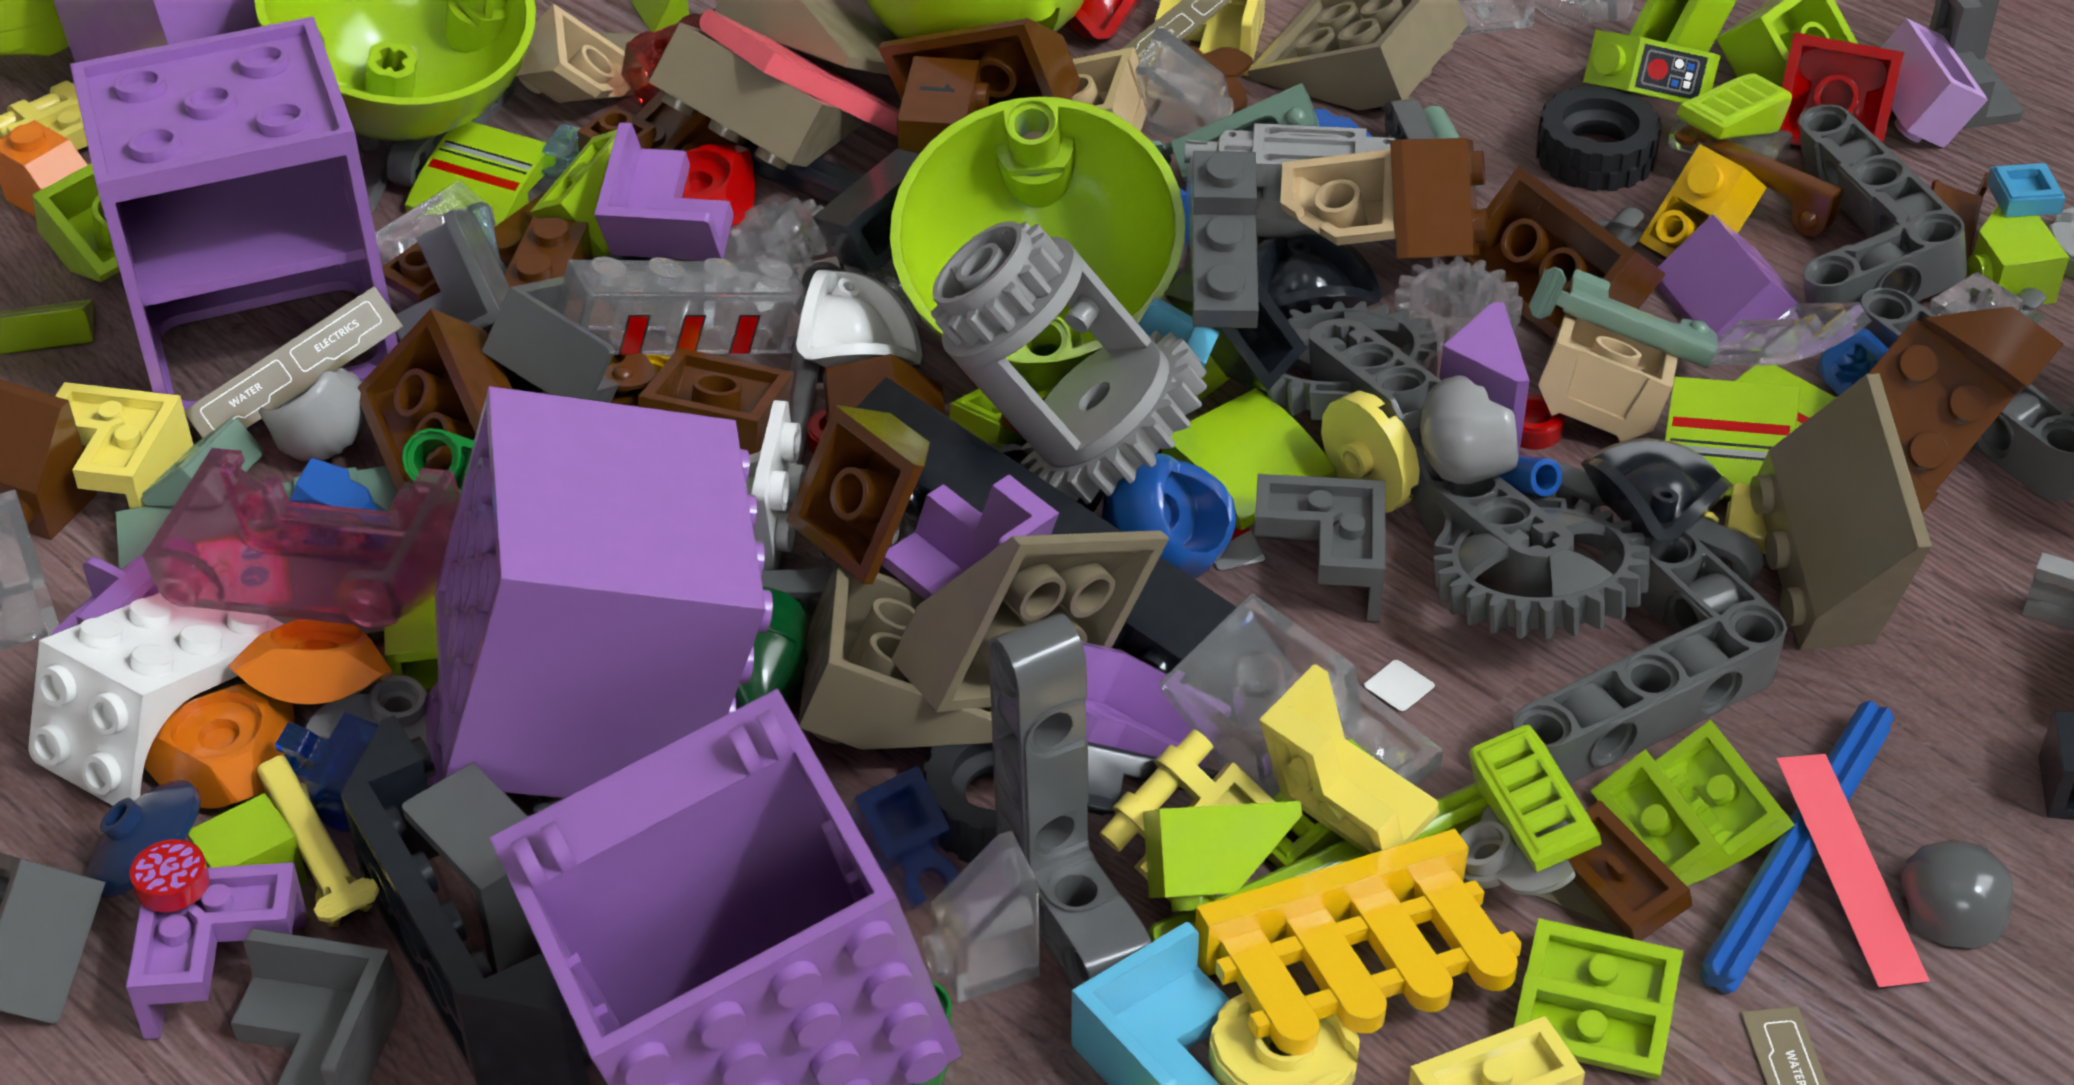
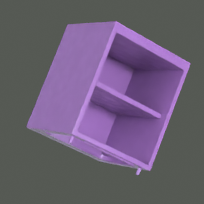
[70,16,398,427]

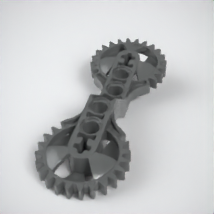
[1246,301,1650,639]

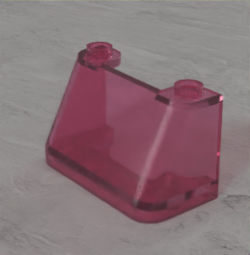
[142,448,460,627]

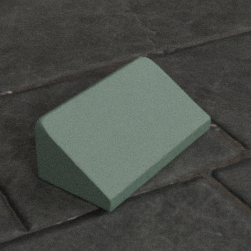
[141,418,264,506]

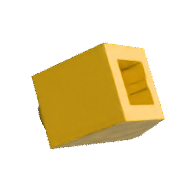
[1638,144,1767,258]

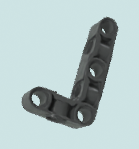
[1799,104,1967,332]
[1855,288,2074,500]
[1511,532,1787,788]
[988,613,1152,988]

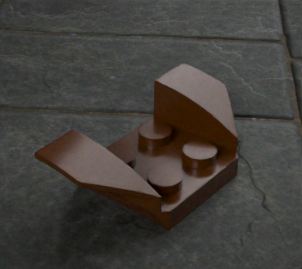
[1867,306,2064,513]

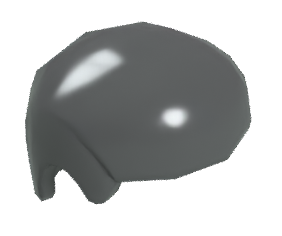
[1900,839,2014,948]

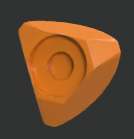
[228,616,393,704]
[144,684,295,808]

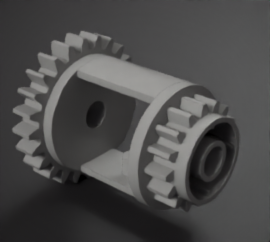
[931,222,1207,504]

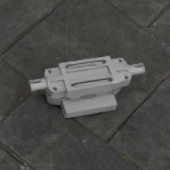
[1184,123,1395,239]

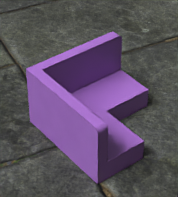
[595,122,734,262]
[882,475,1059,600]
[1082,642,1230,768]
[126,862,308,1039]

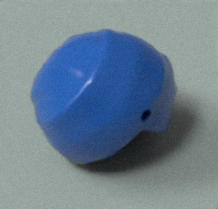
[1102,453,1236,579]

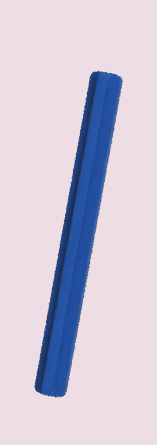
[1700,701,1894,994]

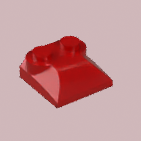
[1770,32,1904,146]

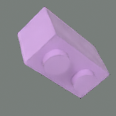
[1881,18,1988,148]

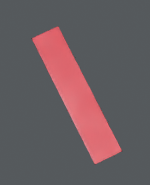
[1776,754,1930,987]

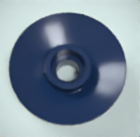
[86,780,201,898]

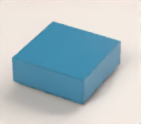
[1987,163,2066,217]

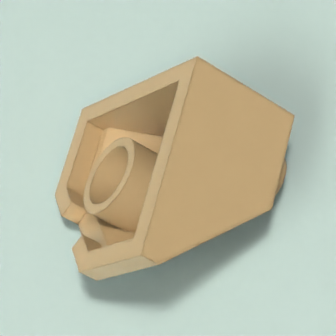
[516,4,640,103]
[1280,149,1396,245]

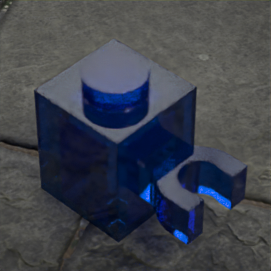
[275,712,408,832]
[848,766,963,910]

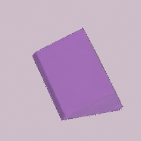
[1657,214,1810,346]
[1439,302,1530,454]

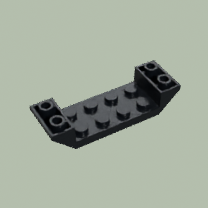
[341,715,594,1085]

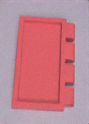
[699,9,899,137]

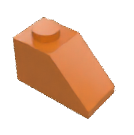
[0,120,87,217]

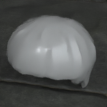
[259,368,366,462]
[1419,375,1519,485]

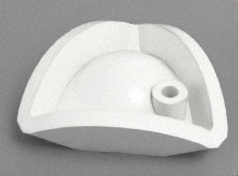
[796,270,922,368]

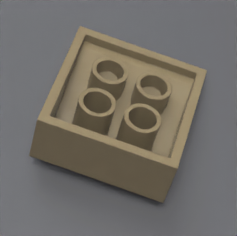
[715,0,897,76]
[1247,0,1468,111]
[649,23,864,170]
[1750,373,1932,650]
[891,530,1169,712]
[799,562,993,750]

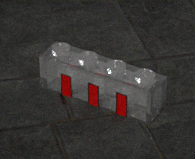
[556,257,807,355]

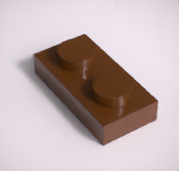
[1568,800,1693,941]

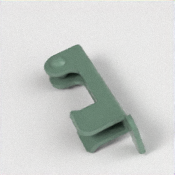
[1151,83,1319,181]
[1529,267,1718,369]

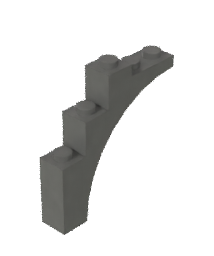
[1183,151,1259,328]

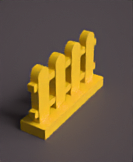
[1195,829,1522,1055]

